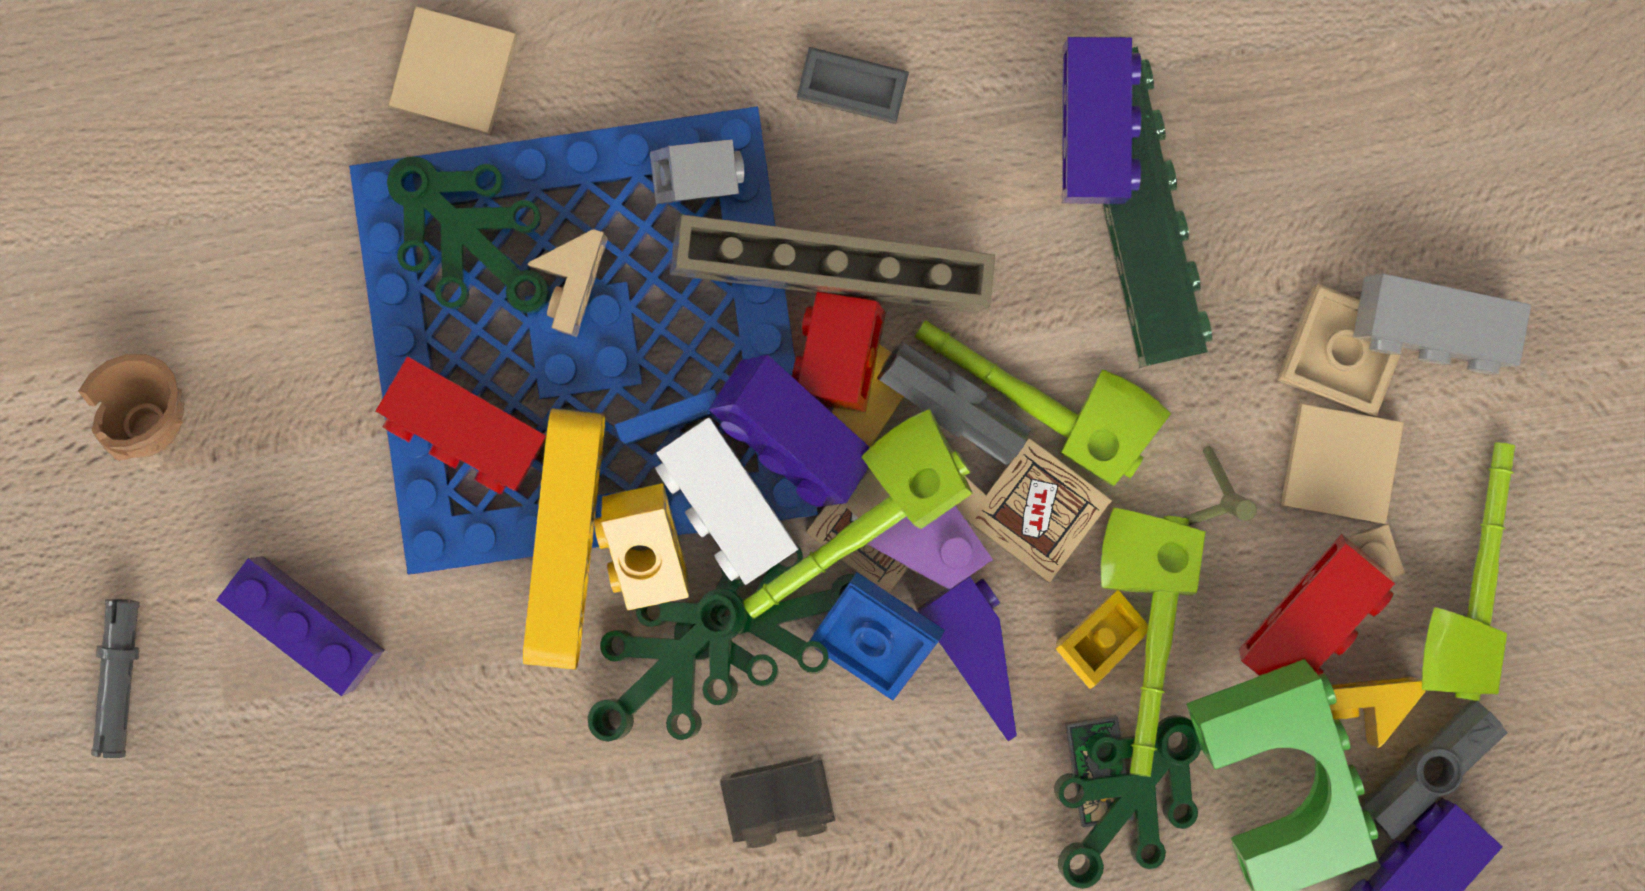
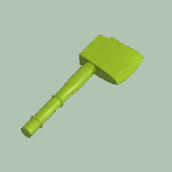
[914,320,1171,486]
[744,409,973,619]
[1422,442,1515,702]
[1101,507,1206,777]

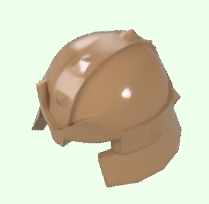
[78,354,185,461]

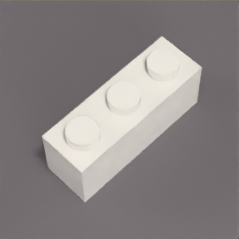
[655,417,799,585]

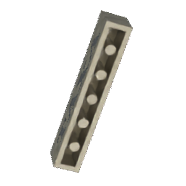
[670,215,995,313]

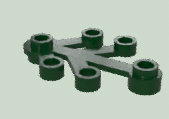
[387,156,550,313]
[674,544,855,687]
[588,589,748,742]
[1054,715,1201,889]

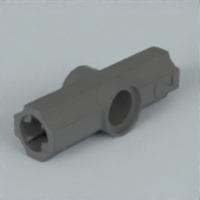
[877,341,1031,465]
[1360,701,1508,840]

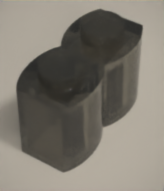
[720,754,836,848]

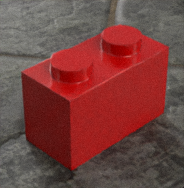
[792,292,886,413]

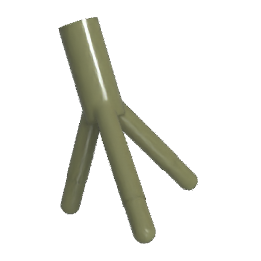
[1183,446,1257,525]

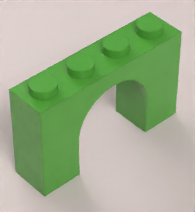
[1186,659,1378,891]

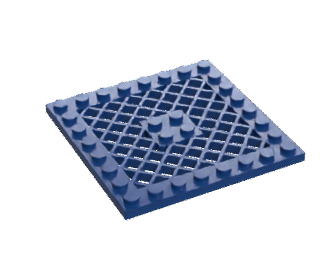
[349,106,818,575]

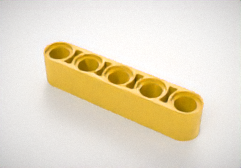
[523,408,605,670]

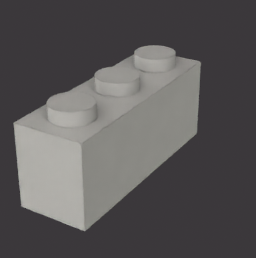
[1353,273,1531,375]

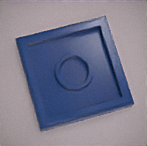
[808,572,945,701]

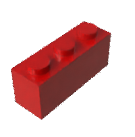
[375,356,546,495]
[1239,533,1395,676]

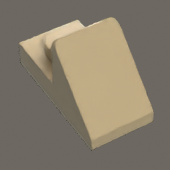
[527,229,608,337]

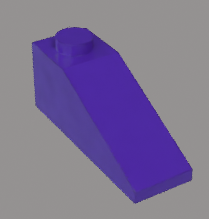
[916,576,1017,742]

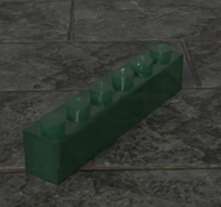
[1102,46,1212,369]

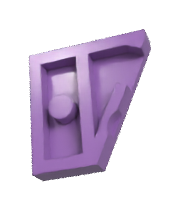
[867,506,993,590]

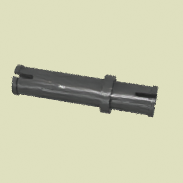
[91,599,140,758]

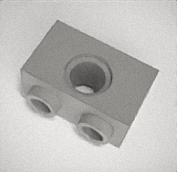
[650,139,744,204]

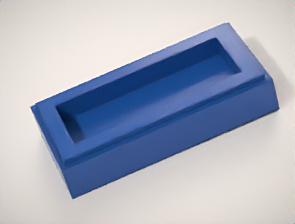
[615,389,718,445]

